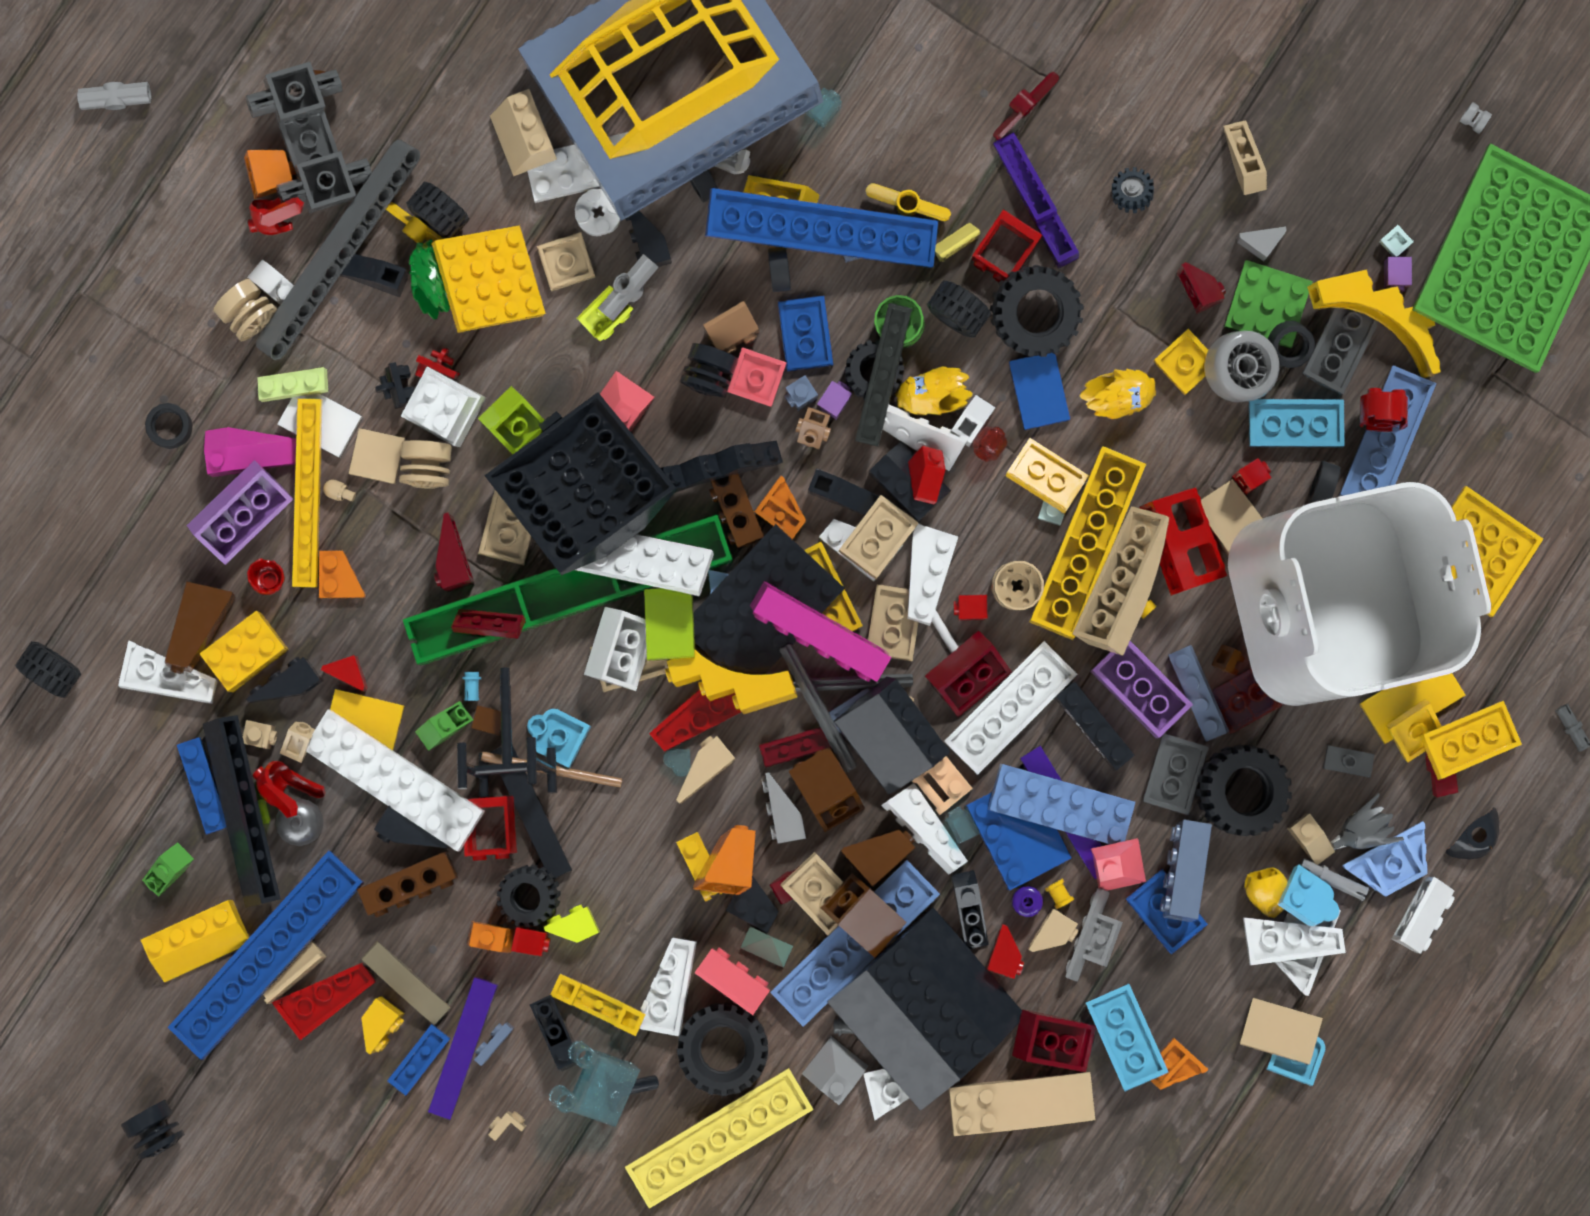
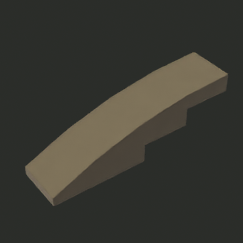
[361,941,450,1025]

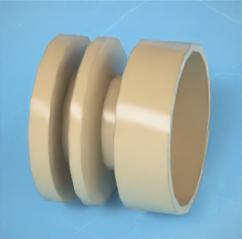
[213,279,277,342]
[399,440,452,489]
[991,561,1044,610]

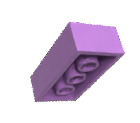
[186,460,293,565]
[1090,641,1193,739]

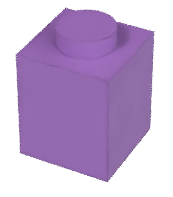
[1384,257,1412,293]
[817,381,852,420]

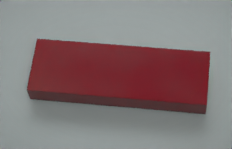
[451,609,526,639]
[759,727,832,768]

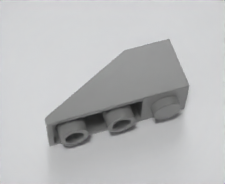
[762,773,806,843]

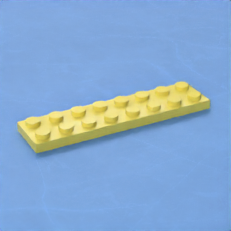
[625,1068,813,1209]

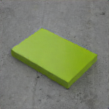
[644,588,695,661]

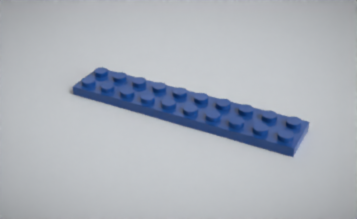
[705,188,938,268]
[167,851,364,1060]

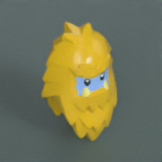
[895,366,973,415]
[1079,369,1156,419]

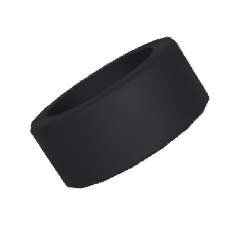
[690,170,718,203]
[768,247,791,292]
[1268,321,1315,368]
[145,403,192,449]
[1308,461,1341,504]

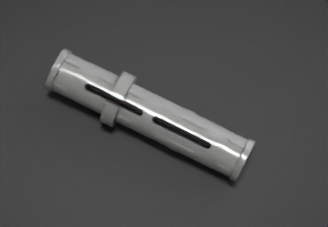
[1299,858,1369,901]

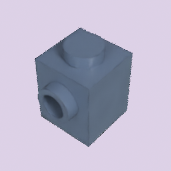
[784,375,818,411]

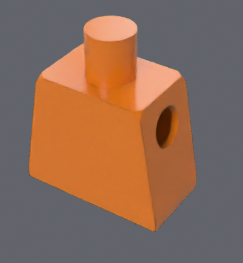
[244,150,296,199]
[467,921,516,953]

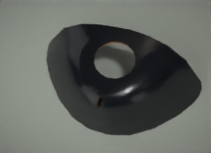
[1445,807,1499,860]

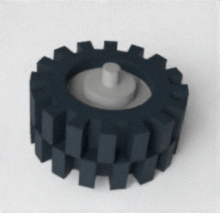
[1112,167,1154,213]

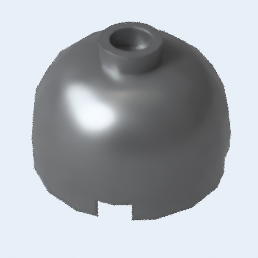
[275,799,324,846]

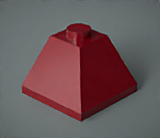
[1177,262,1226,314]

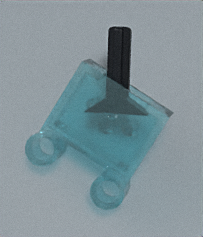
[549,1041,659,1127]

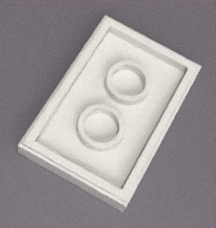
[278,394,362,458]

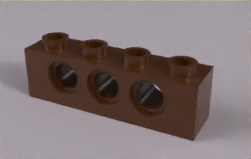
[709,474,764,549]
[357,852,458,918]

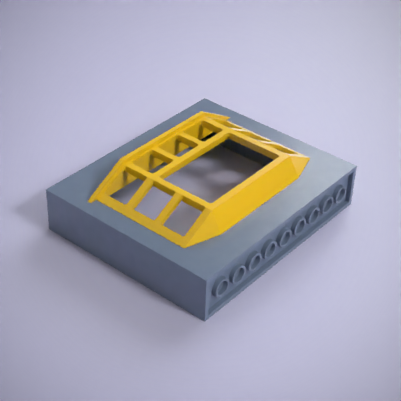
[518,0,823,221]

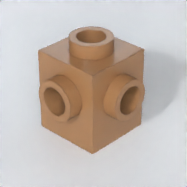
[795,407,831,449]

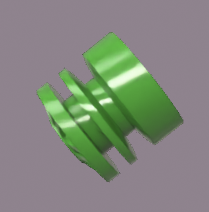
[874,295,925,348]

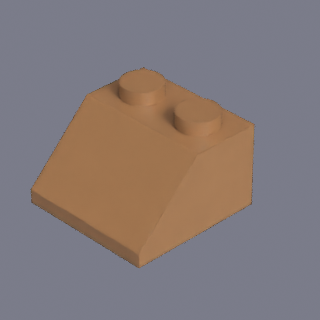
[703,301,759,354]

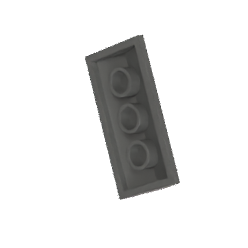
[1302,308,1379,395]

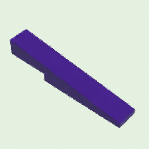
[993,133,1079,269]
[1019,746,1102,880]
[428,977,498,1120]

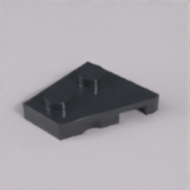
[726,875,779,933]

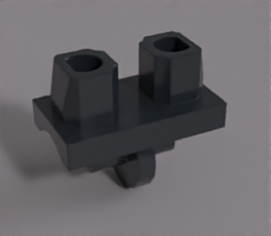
[375,362,415,409]

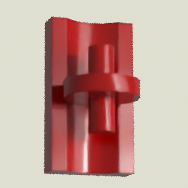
[415,347,460,380]

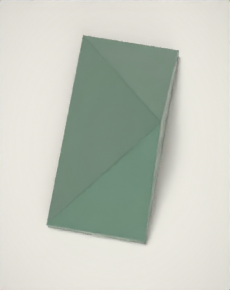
[741,927,793,968]

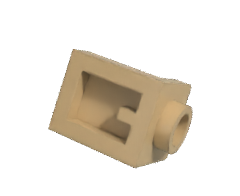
[243,720,277,749]
[280,722,315,763]

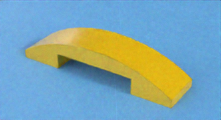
[550,974,646,1036]

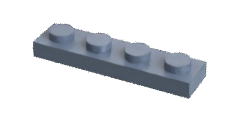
[1168,645,1229,742]

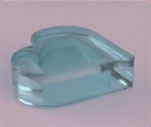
[663,749,691,777]

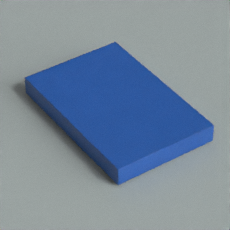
[778,296,833,372]
[1009,353,1070,431]
[1126,869,1208,954]

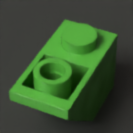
[415,701,473,751]
[142,842,194,897]

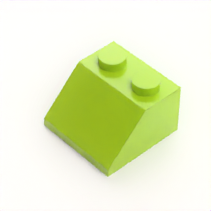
[478,386,544,454]

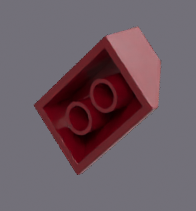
[925,631,1012,717]

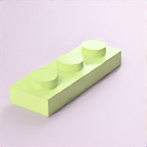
[258,367,328,402]

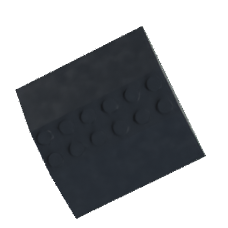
[484,392,677,575]
[827,907,1022,1111]

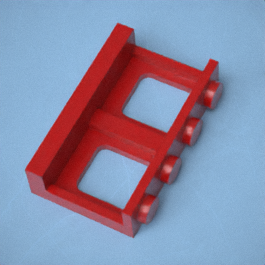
[1139,487,1227,596]

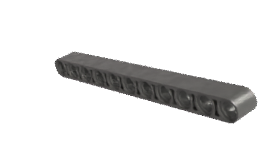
[256,140,420,360]

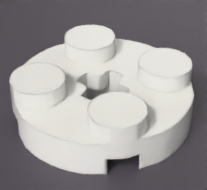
[575,189,621,236]

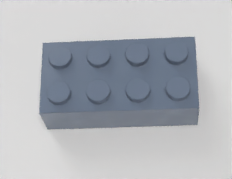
[1160,820,1212,922]

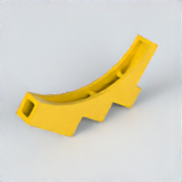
[1307,270,1441,378]
[665,650,798,714]

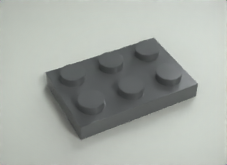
[1142,734,1209,815]

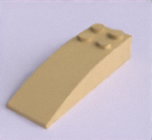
[1201,479,1263,557]
[1072,506,1169,656]
[948,1072,1095,1136]

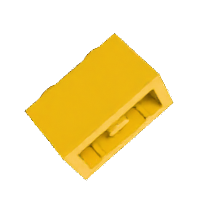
[361,997,405,1054]

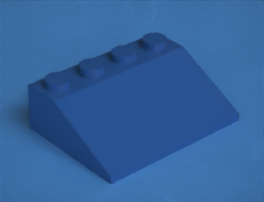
[965,792,1071,890]

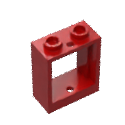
[971,209,1042,282]
[464,796,517,861]

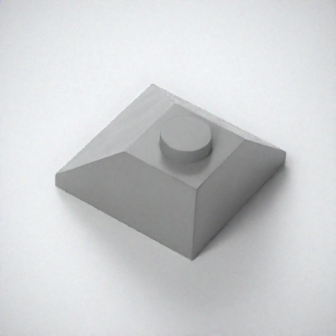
[802,1036,868,1105]

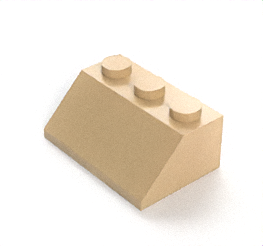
[490,89,557,176]

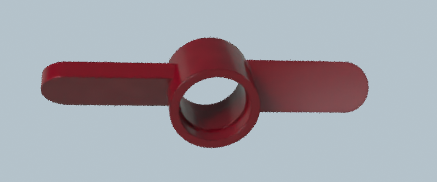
[993,72,1059,140]

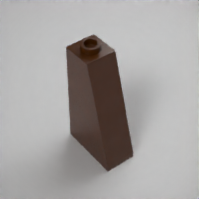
[164,582,236,674]

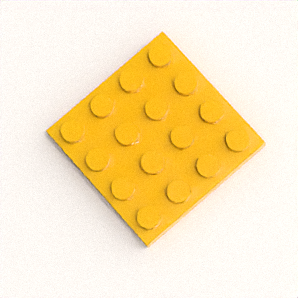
[432,225,546,333]
[1451,486,1543,617]

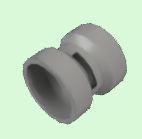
[1459,102,1492,134]

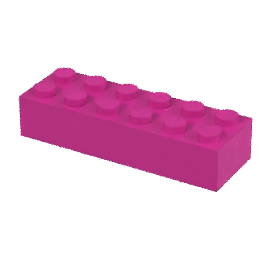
[750,581,891,682]

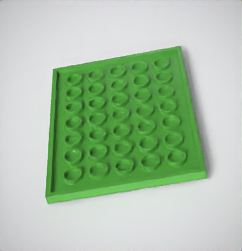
[1412,143,1590,373]

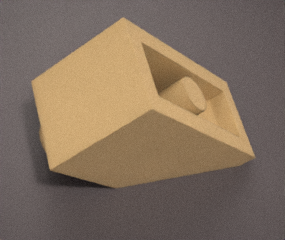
[1287,814,1335,865]
[1027,908,1079,952]

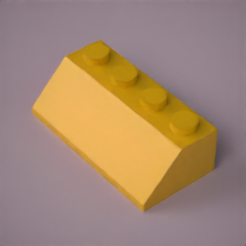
[141,900,249,982]

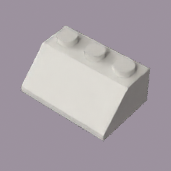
[584,607,647,691]
[1391,877,1454,954]

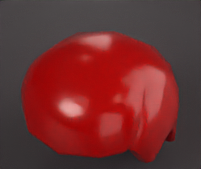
[247,558,285,595]

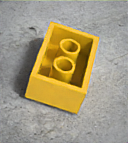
[200,611,289,693]

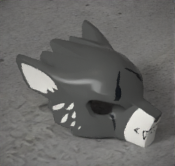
[1330,793,1404,850]

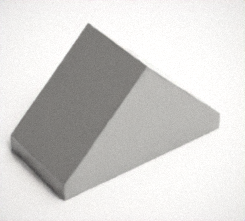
[1236,226,1286,262]

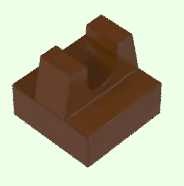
[1212,645,1245,675]

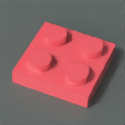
[727,347,787,407]

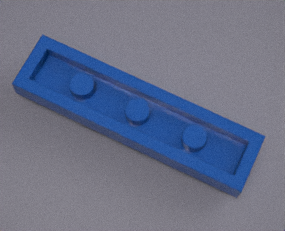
[177,737,227,834]

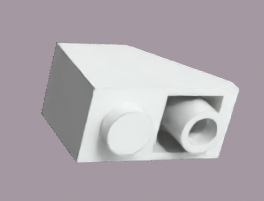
[951,395,995,447]

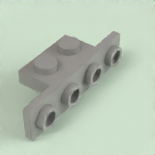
[1066,888,1123,981]

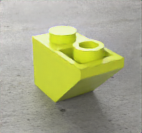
[544,905,600,943]

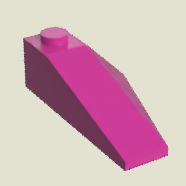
[204,427,296,477]

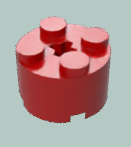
[1360,388,1408,432]

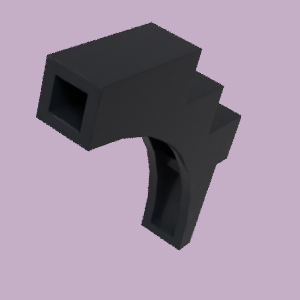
[660,440,783,493]

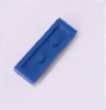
[387,1024,451,1096]

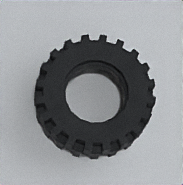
[990,265,1084,357]
[677,1003,768,1096]

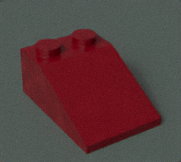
[434,512,475,592]
[1012,1009,1096,1072]

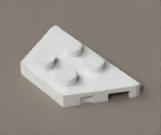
[1275,910,1341,996]

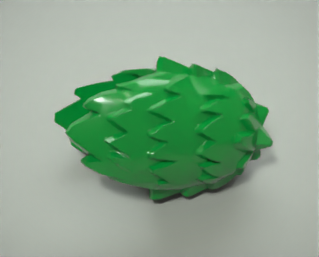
[408,239,450,320]

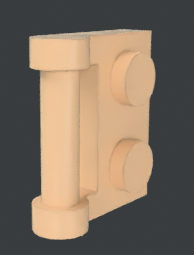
[912,756,973,815]

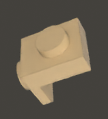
[488,1111,526,1141]

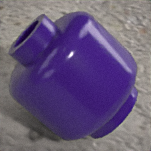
[1011,886,1043,917]

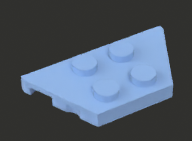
[1342,821,1428,896]

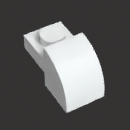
[247,260,294,305]

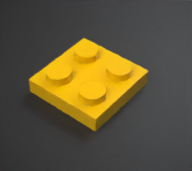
[1153,329,1208,395]
[1386,699,1441,762]

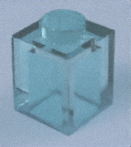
[806,87,842,128]
[945,806,980,844]

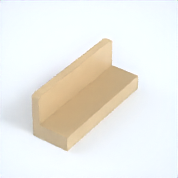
[263,940,326,1004]

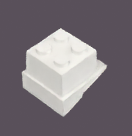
[401,367,486,447]

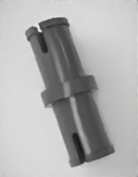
[1555,703,1590,752]

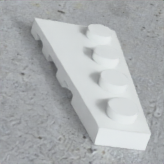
[883,405,969,471]
[907,524,958,626]
[118,641,217,704]
[881,783,967,874]
[1243,918,1346,965]
[640,938,697,1036]

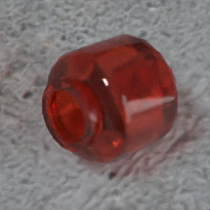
[973,426,1008,462]

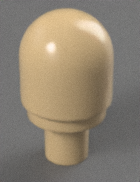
[323,480,356,502]

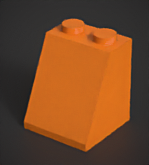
[693,825,755,895]

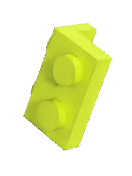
[576,286,633,341]

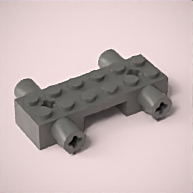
[245,62,372,213]

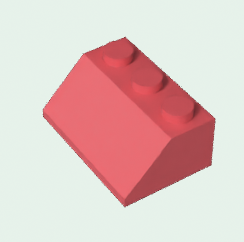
[695,947,770,1015]

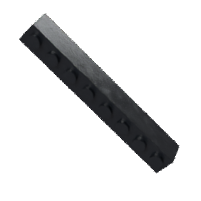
[203,715,281,908]

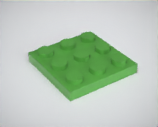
[1224,260,1313,349]

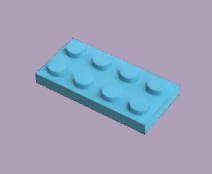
[1249,399,1344,447]
[1086,984,1169,1091]

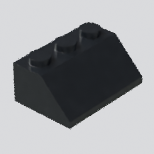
[869,441,951,523]

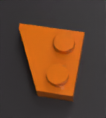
[754,476,806,539]
[319,551,366,598]
[1151,1038,1208,1090]

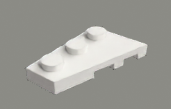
[863,1068,909,1120]

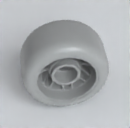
[1204,330,1279,402]

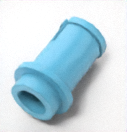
[462,672,481,701]

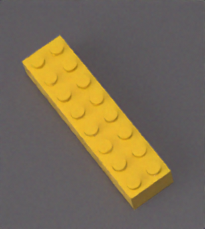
[1029,446,1146,640]

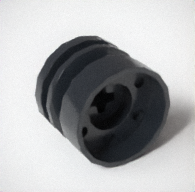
[679,343,738,398]
[121,1100,185,1160]

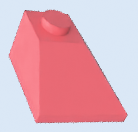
[600,371,655,432]
[1091,838,1146,891]

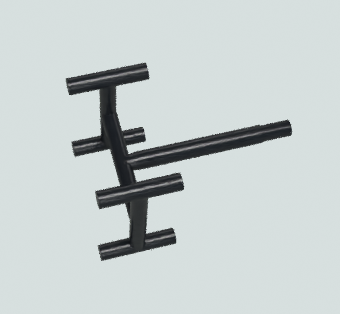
[457,667,557,798]

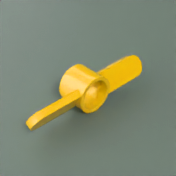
[866,183,951,221]
[386,202,444,243]

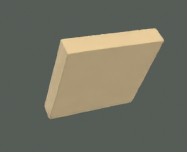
[537,232,595,291]
[349,428,406,484]

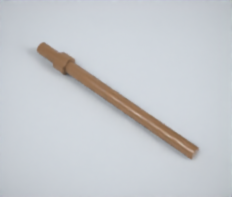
[481,752,622,788]

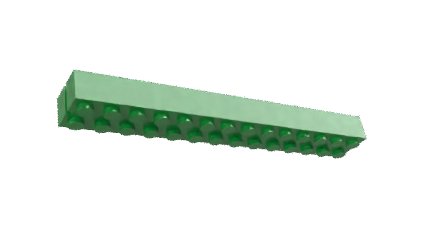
[402,515,733,666]

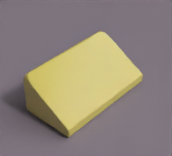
[935,223,980,262]

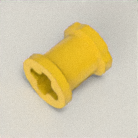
[1044,878,1074,909]

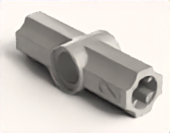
[77,82,152,110]
[598,254,658,321]

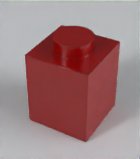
[953,595,988,621]

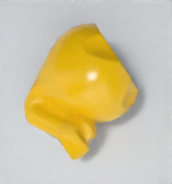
[1244,868,1287,918]

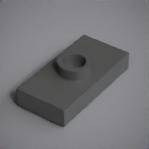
[1323,745,1375,778]

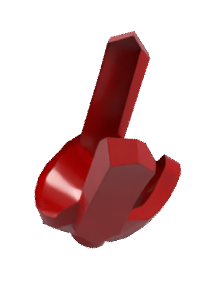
[248,197,304,235]
[252,761,326,818]

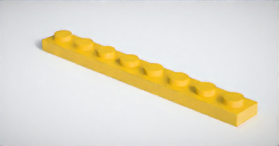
[292,399,323,587]

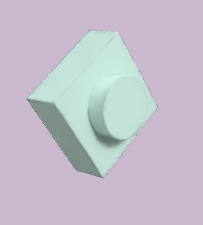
[1379,225,1413,257]
[1038,501,1064,526]

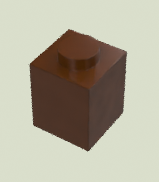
[471,705,501,736]

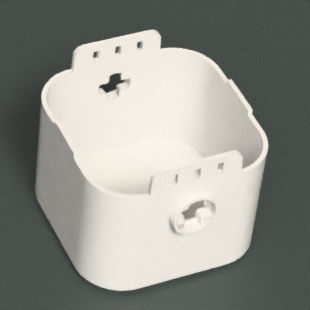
[1228,482,1491,706]

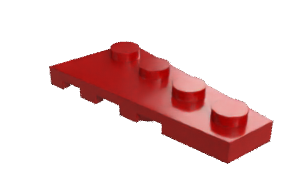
[649,690,742,752]
[271,963,377,1040]

